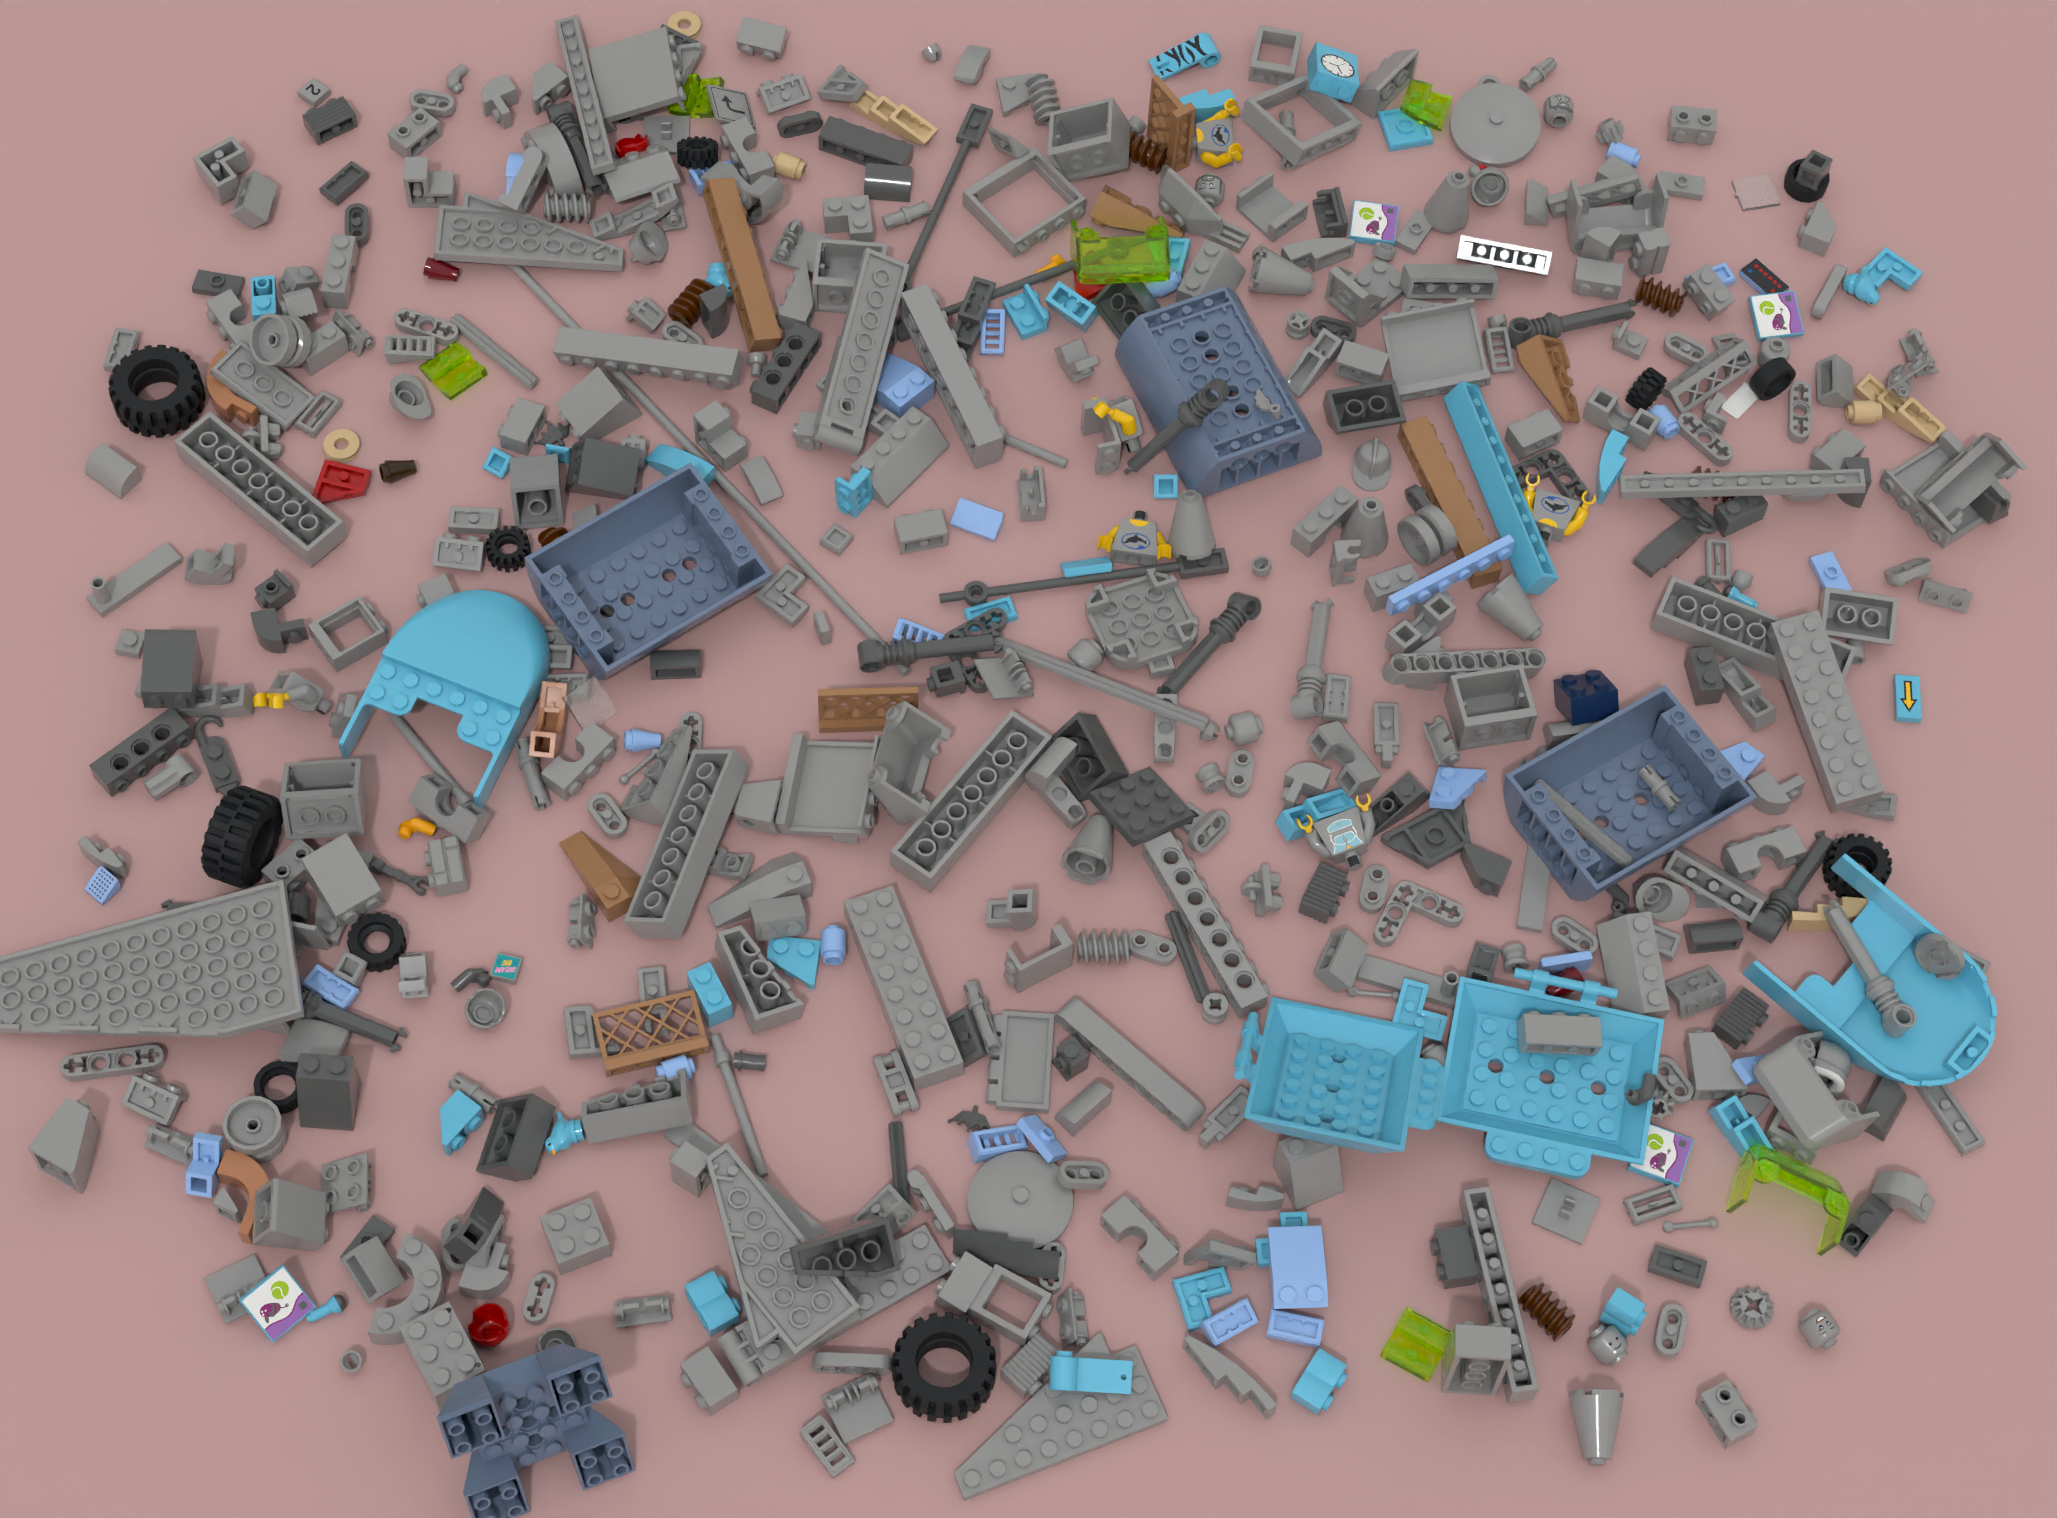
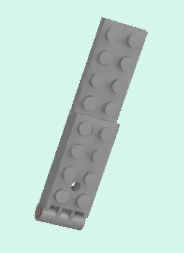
[812,247,909,456]
[717,1225,951,1388]

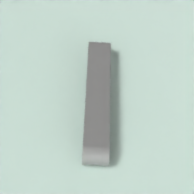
[1382,648,1546,685]
[1054,997,1205,1131]

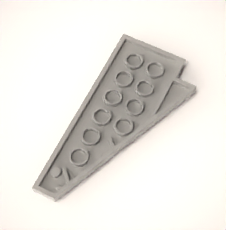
[434,191,623,272]
[705,1143,860,1358]
[954,1333,1168,1501]

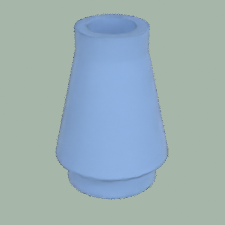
[624,728,661,753]

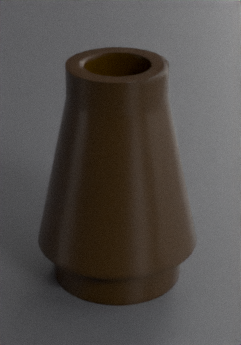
[379,460,417,484]

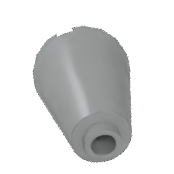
[1424,171,1469,233]
[1248,247,1315,296]
[1167,490,1216,560]
[1340,497,1389,559]
[1477,574,1543,641]
[1061,815,1113,885]
[1569,1389,1624,1465]

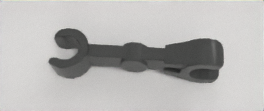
[369,857,430,896]

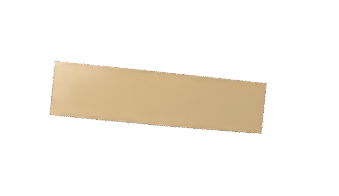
[849,89,938,146]
[1853,373,1947,443]
[1787,897,1868,932]

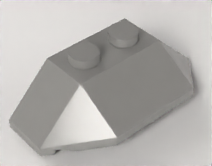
[1158,164,1224,235]

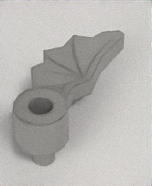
[1254,389,1282,419]

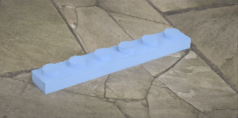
[1386,534,1515,616]

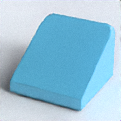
[545,444,572,464]
[482,447,516,479]
[1153,474,1178,499]

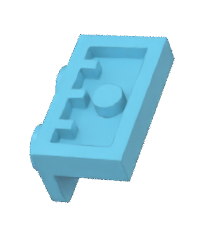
[1002,284,1050,340]
[834,467,873,518]

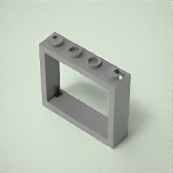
[1240,74,1363,167]
[962,147,1086,258]

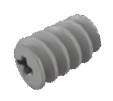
[1026,74,1061,125]
[543,192,590,223]
[1076,931,1129,964]

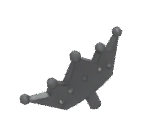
[534,421,571,447]
[948,1105,991,1132]

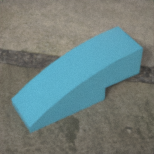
[1174,88,1237,123]
[1596,429,1629,505]
[645,444,716,485]
[1275,788,1357,842]
[1708,1095,1781,1175]

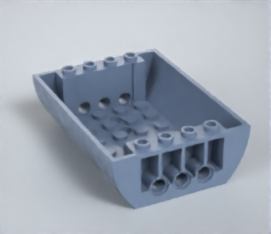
[1115,286,1322,498]
[524,463,773,680]
[1504,685,1757,901]

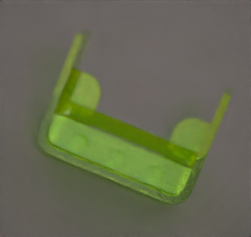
[1070,217,1171,284]
[1726,1144,1850,1256]

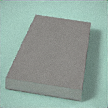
[209,340,316,431]

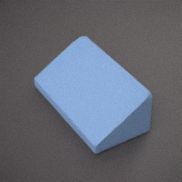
[950,498,1004,541]

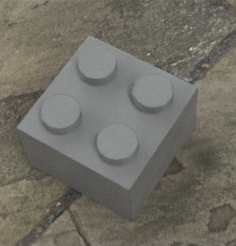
[540,1197,612,1275]

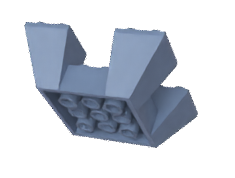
[437,1343,635,1518]

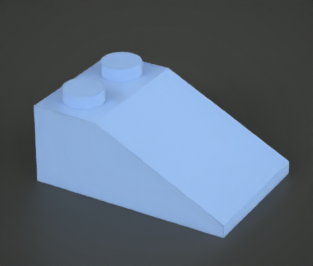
[874,352,935,418]
[1267,1225,1328,1309]

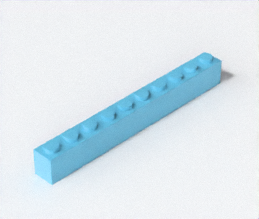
[1443,381,1559,595]

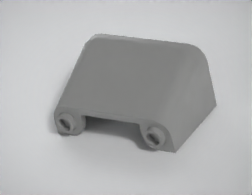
[867,701,951,825]

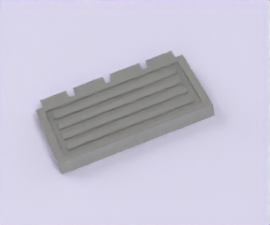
[986,1010,1055,1114]

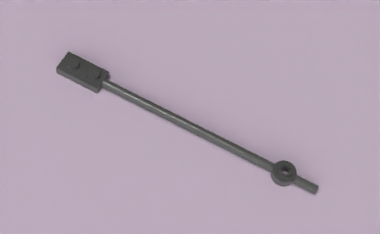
[899,103,993,303]
[893,232,1152,342]
[939,548,1229,606]

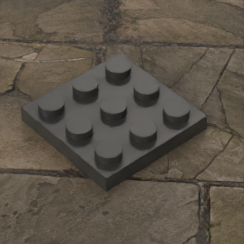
[1088,767,1194,847]

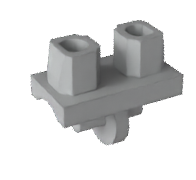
[241,415,281,459]
[1240,864,1283,917]

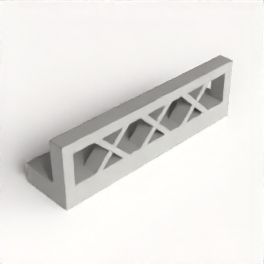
[1547,170,1642,219]
[1661,338,1758,414]

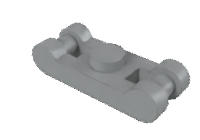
[872,1049,919,1118]

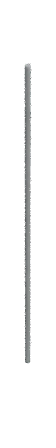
[507,265,911,676]

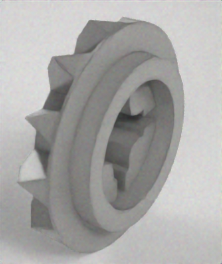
[1730,1286,1774,1329]

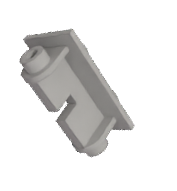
[661,190,686,231]
[332,309,374,357]
[1899,328,1939,377]
[1918,578,1973,613]
[1422,717,1460,768]
[567,893,596,949]
[143,1124,193,1166]
[1056,1288,1089,1349]
[614,1294,671,1328]

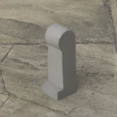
[497,146,549,214]
[1153,693,1178,763]
[1026,777,1087,829]

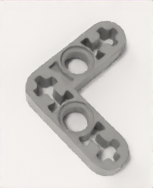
[1373,881,1464,948]

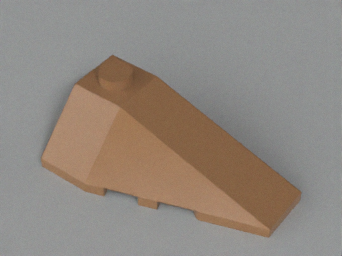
[1089,185,1185,238]
[1516,334,1580,423]
[559,831,641,922]

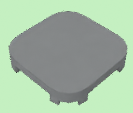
[1085,568,1198,670]

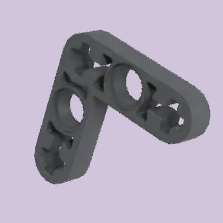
[1512,449,1590,506]
[943,608,1007,694]

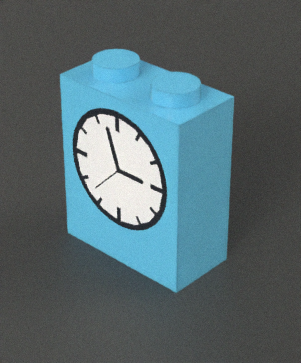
[1307,42,1359,103]

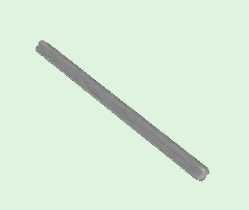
[993,637,1209,731]

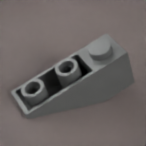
[1369,772,1430,837]
[443,1187,504,1263]

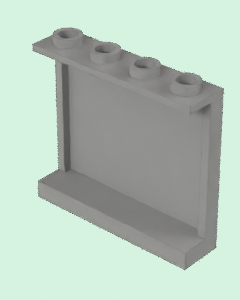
[589,26,687,133]
[1381,298,1491,402]
[1879,430,2012,549]
[775,733,881,838]

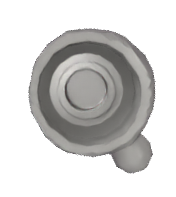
[1468,164,1509,206]

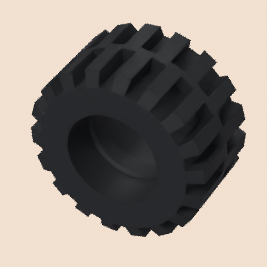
[1823,833,1892,898]

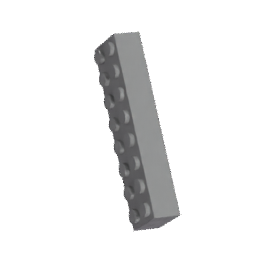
[901,284,1006,470]
[174,412,347,567]
[1651,576,1857,681]
[1767,610,1884,813]
[890,710,1052,893]
[624,749,749,939]
[844,886,964,1091]

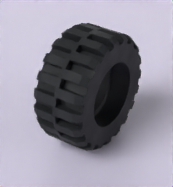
[108,345,206,438]
[201,785,283,889]
[892,1312,997,1423]

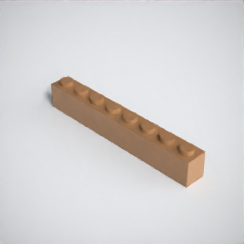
[702,178,783,352]
[1397,416,1503,589]

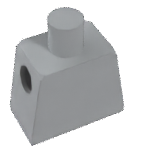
[731,780,783,834]

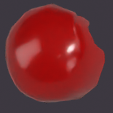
[615,134,650,158]
[468,1303,510,1347]

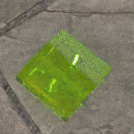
[667,73,725,118]
[1400,79,1453,131]
[419,341,488,401]
[1380,1307,1452,1383]

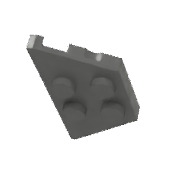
[1381,798,1471,869]

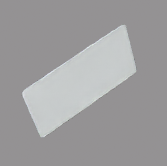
[1722,382,1758,419]

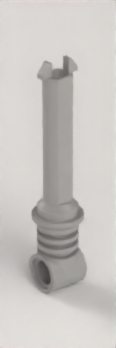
[1290,598,1335,720]
[1823,899,1917,1038]

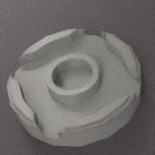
[1914,933,1965,980]

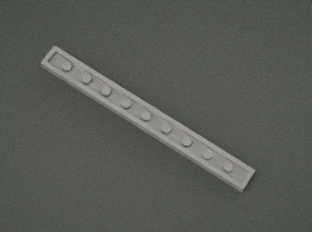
[555,15,616,176]
[1620,469,1866,499]

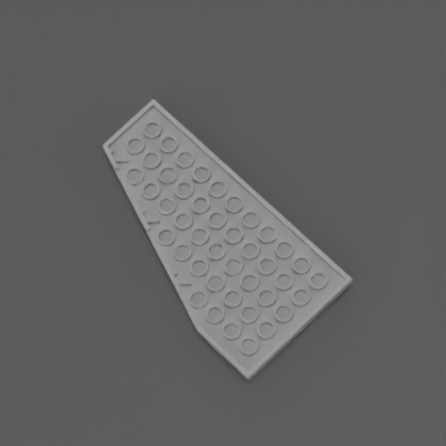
[0,879,305,1038]

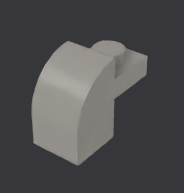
[481,73,518,129]
[1054,339,1099,382]
[185,542,236,585]
[1281,762,1332,810]
[1747,770,1805,815]
[986,889,1037,931]
[398,952,429,999]
[1871,1171,1935,1223]
[459,1242,511,1300]

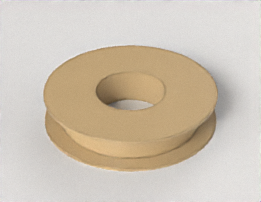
[667,11,701,39]
[323,429,360,463]

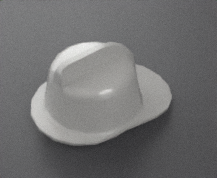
[629,221,669,265]
[389,374,431,420]
[1352,437,1392,491]
[1633,877,1690,922]

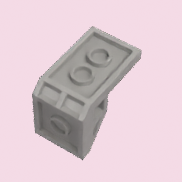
[1325,257,1404,327]

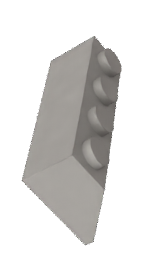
[851,406,949,508]
[1596,911,1670,1019]

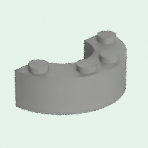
[520,122,584,200]
[700,161,783,224]
[368,1233,445,1345]

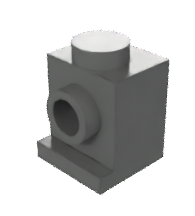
[1796,150,1833,191]
[254,569,296,611]
[926,660,966,698]
[1051,1036,1089,1082]

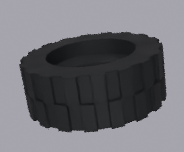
[347,912,407,972]

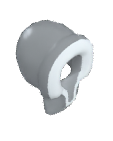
[1809,1040,1851,1096]

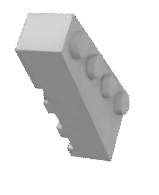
[715,925,804,1034]
[581,1068,693,1144]

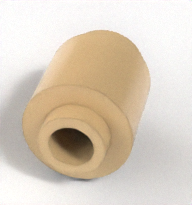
[772,151,807,180]
[1845,400,1882,424]

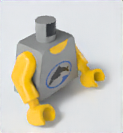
[1191,98,1243,169]
[1091,395,1143,452]
[1523,473,1597,547]
[1096,511,1172,567]

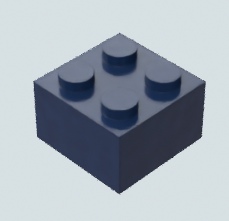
[1554,670,1619,726]

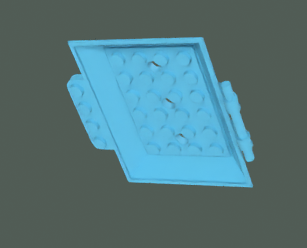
[1436,967,1664,1179]
[1234,997,1444,1154]

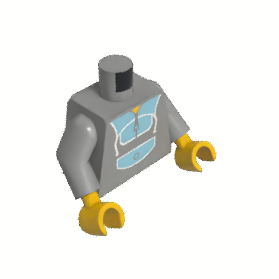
[253,671,331,715]
[1296,792,1375,871]

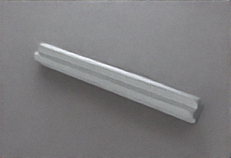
[450,313,538,389]
[1532,779,1634,869]

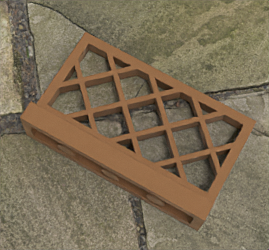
[1146,75,1196,173]
[818,686,919,733]
[592,990,709,1077]

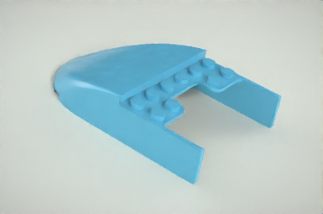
[338,590,550,808]
[1742,854,1997,1087]

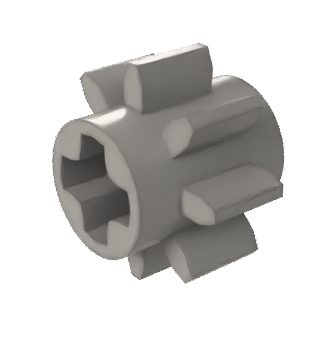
[1596,117,1625,146]
[1650,1086,1676,1121]

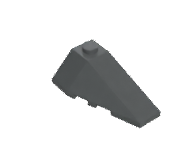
[789,1216,901,1278]

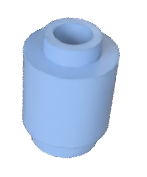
[1606,142,1641,168]
[1146,267,1183,298]
[1648,404,1681,440]
[820,925,846,965]
[655,1054,696,1081]

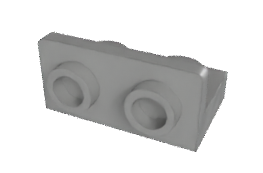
[756,73,811,115]
[432,533,486,572]
[1665,965,1726,1019]
[121,1072,188,1126]
[851,1183,917,1236]

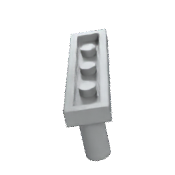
[86,542,183,618]
[1357,954,1459,1010]

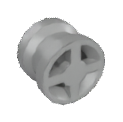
[1286,310,1311,340]
[1195,763,1226,794]
[1500,944,1529,974]
[1201,993,1228,1025]

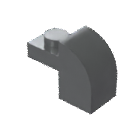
[251,607,308,653]

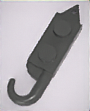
[1644,471,1718,534]
[194,715,240,796]

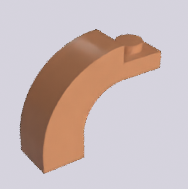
[206,349,260,427]
[529,681,568,758]
[217,1149,269,1244]

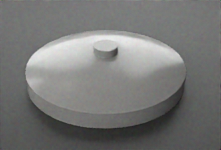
[1450,83,1541,168]
[967,1151,1074,1250]

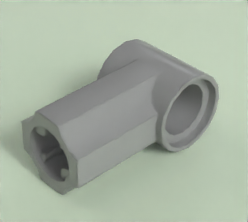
[143,754,198,800]

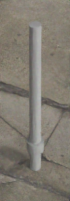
[390,714,474,805]
[710,1034,768,1178]

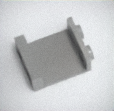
[1236,172,1308,242]
[1080,397,1121,475]
[1003,924,1073,993]

